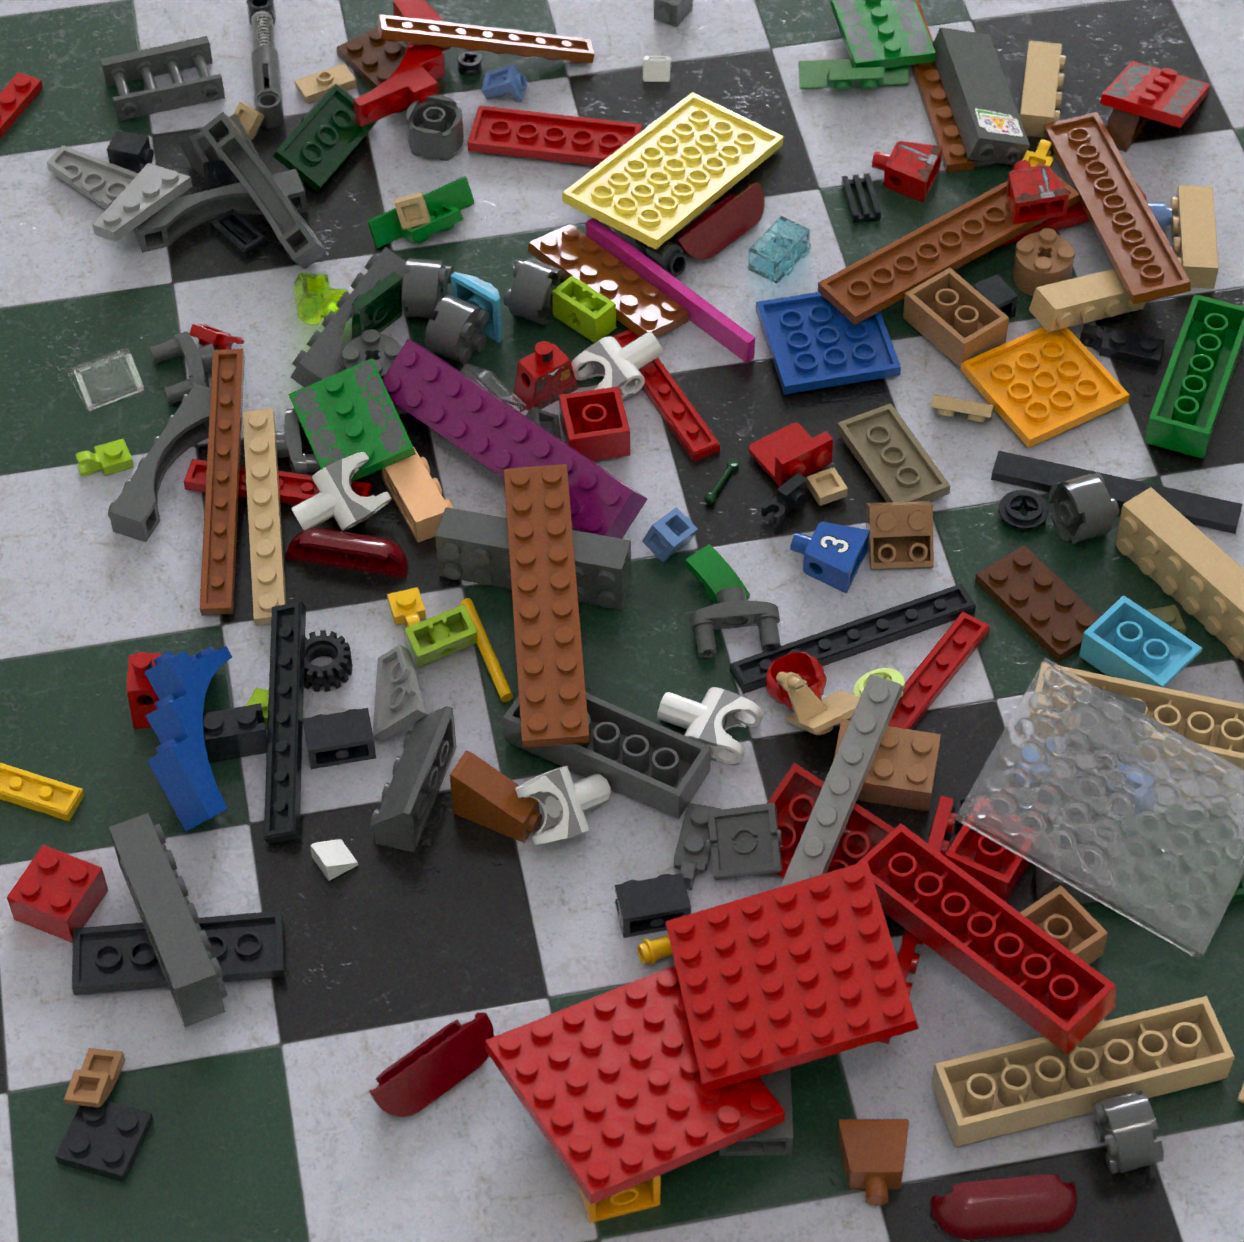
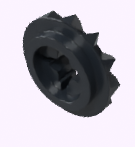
[998,490,1049,532]

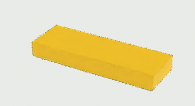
[0,763,85,821]

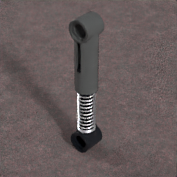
[246,0,284,128]

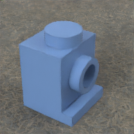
[642,507,698,563]

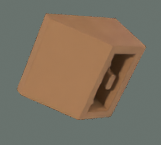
[866,501,934,569]

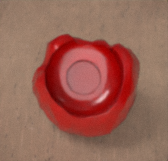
[766,652,827,710]

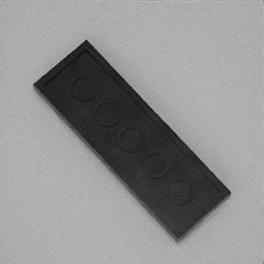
[72,911,285,995]

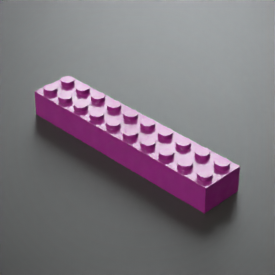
[382,339,648,539]

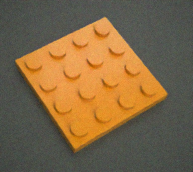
[960,327,1130,448]

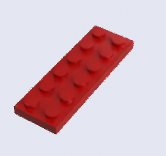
[467,105,642,166]

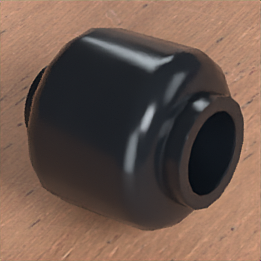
[644,241,687,278]

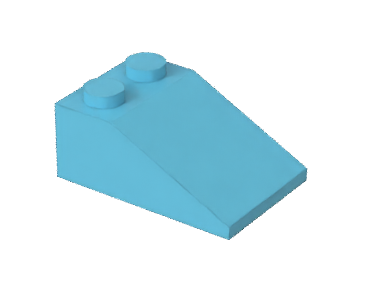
[1079,595,1202,688]

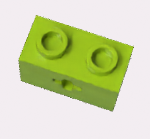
[552,275,616,343]
[405,604,477,668]

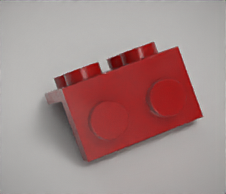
[749,423,833,487]

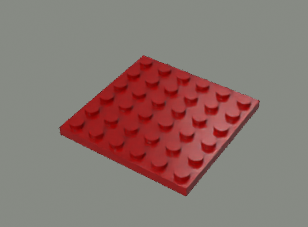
[665,861,919,1092]
[485,965,786,1204]

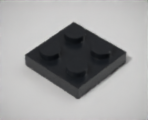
[55,1101,154,1183]

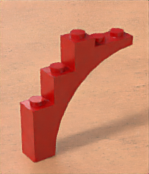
[354,0,451,127]

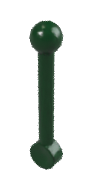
[704,458,739,504]

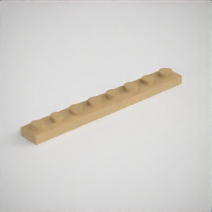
[243,408,286,626]

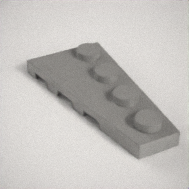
[47,145,138,210]
[93,163,192,242]

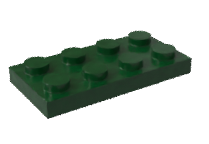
[273,84,378,192]

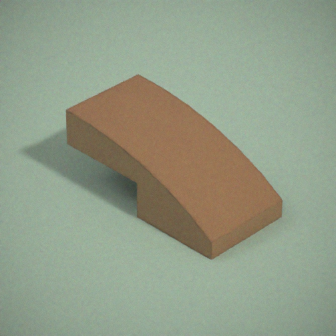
[64,1048,125,1107]

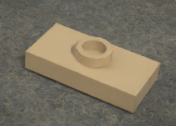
[295,63,357,104]

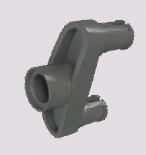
[150,331,214,405]
[276,408,321,475]
[689,587,781,658]

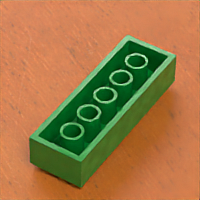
[1144,294,1244,459]

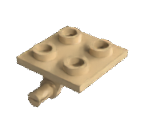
[776,671,860,735]

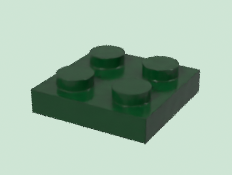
[352,272,403,340]

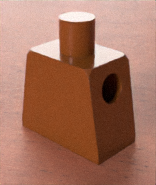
[837,1119,909,1206]

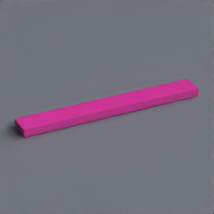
[586,217,755,363]

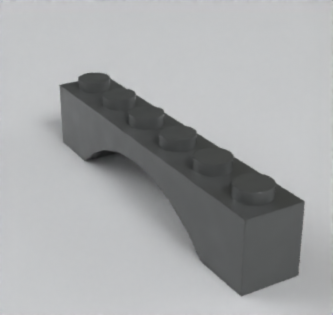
[200,112,327,269]
[134,169,308,253]
[290,247,411,387]
[108,383,211,542]

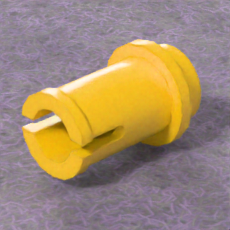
[637,935,673,966]

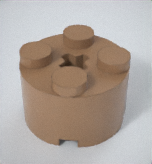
[1013,228,1075,296]

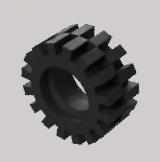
[304,630,353,692]

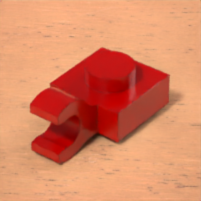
[189,324,244,350]

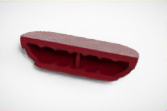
[674,182,765,259]
[285,528,409,578]
[369,1013,494,1117]
[930,1174,1077,1240]

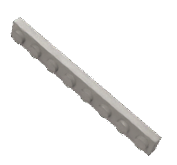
[780,674,903,887]

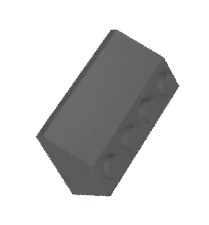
[370,706,457,853]

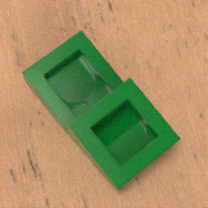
[685,544,750,604]

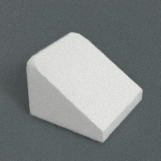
[643,56,671,82]
[310,839,358,881]

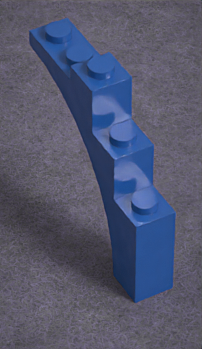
[145,646,232,831]

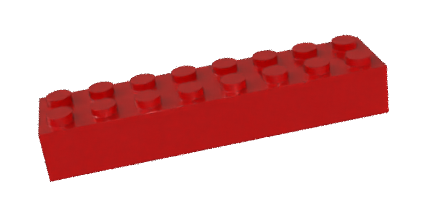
[856,824,1116,1054]

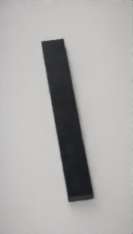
[991,451,1242,534]
[730,584,976,694]
[264,601,306,844]

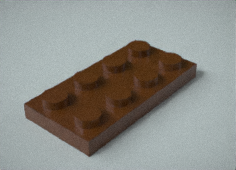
[336,27,443,113]
[975,545,1100,663]

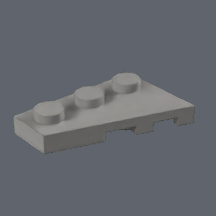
[373,644,427,742]

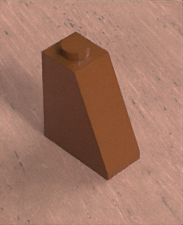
[450,750,542,843]

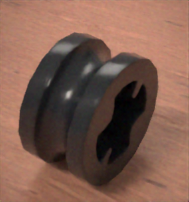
[458,51,482,76]

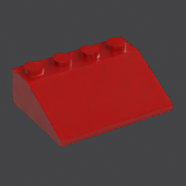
[766,763,895,878]

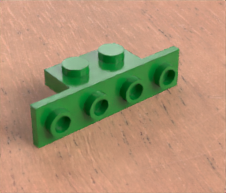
[798,59,909,90]
[367,176,475,248]

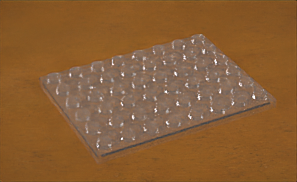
[954,658,1244,960]

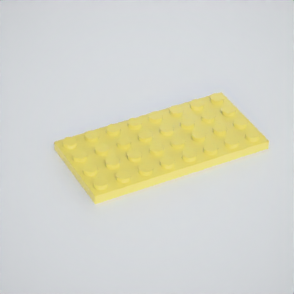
[562,92,784,249]

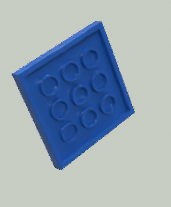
[756,292,901,395]

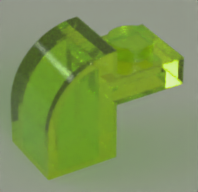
[293,273,348,325]

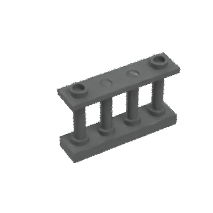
[100,36,225,122]

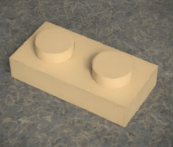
[931,394,994,422]

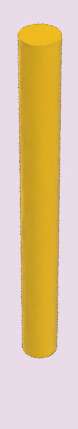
[460,598,513,702]

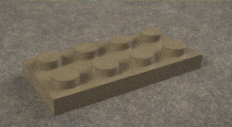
[837,403,950,503]

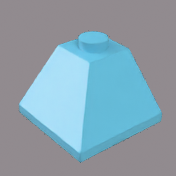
[451,272,503,342]

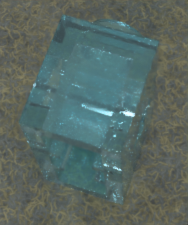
[748,216,811,284]

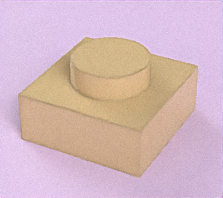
[233,101,265,140]
[394,192,430,229]
[806,467,848,506]

